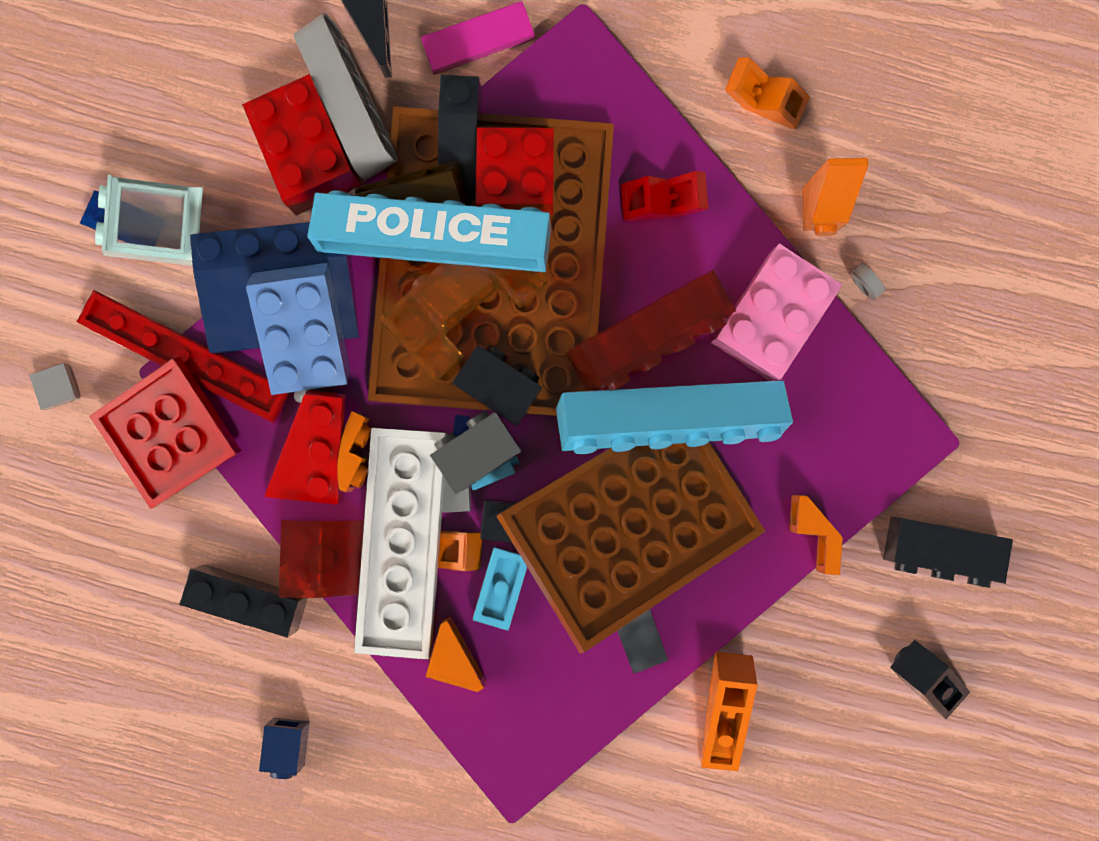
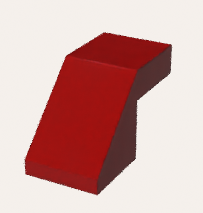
[620,170,709,221]

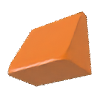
[438,530,482,571]

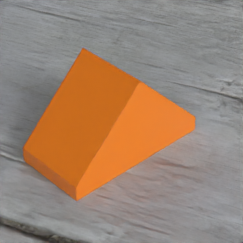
[425,616,486,692]

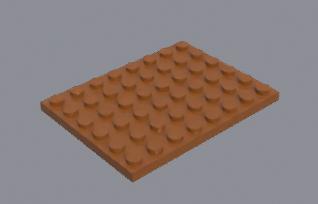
[368,106,614,416]

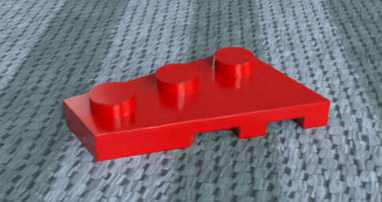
[264,390,345,505]

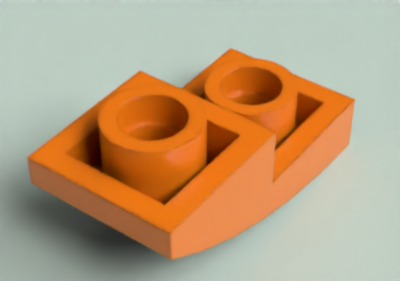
[338,411,371,492]

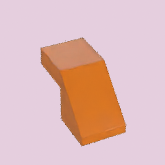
[725,57,810,129]
[789,495,843,575]

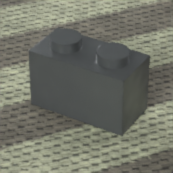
[430,411,522,494]

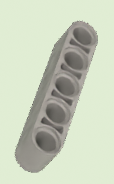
[294,13,398,181]

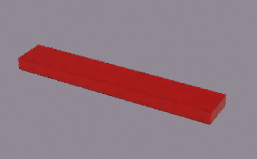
[76,290,291,423]

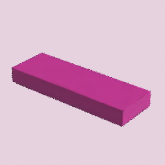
[420,1,535,75]

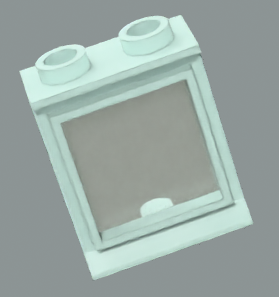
[95,175,203,266]

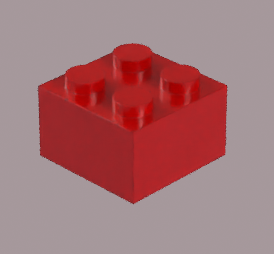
[476,128,554,215]

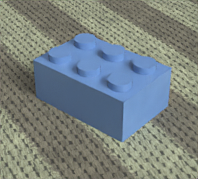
[246,262,350,395]

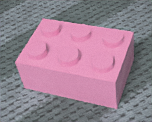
[711,243,843,381]

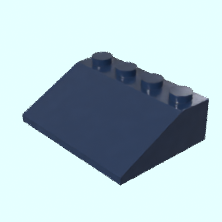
[190,222,360,354]

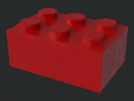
[242,74,361,216]

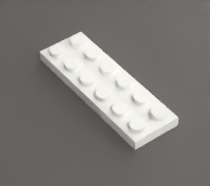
[354,428,448,659]

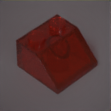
[278,518,364,598]

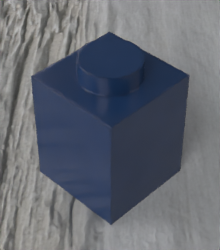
[259,717,310,779]

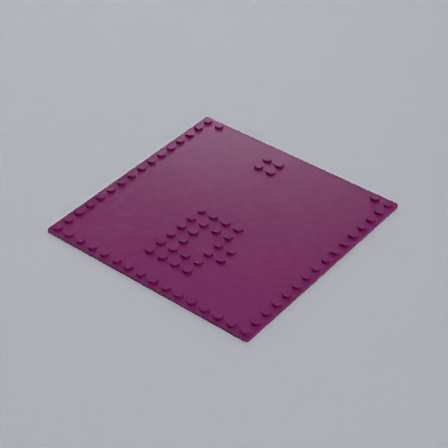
[139,4,959,823]

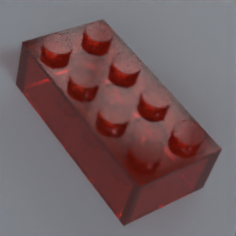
[565,270,736,391]

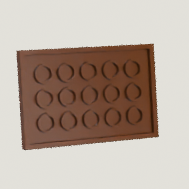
[497,442,766,654]

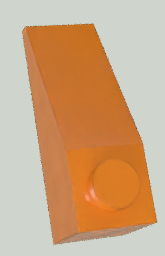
[802,158,869,236]
[701,651,758,772]

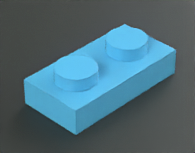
[472,546,527,630]

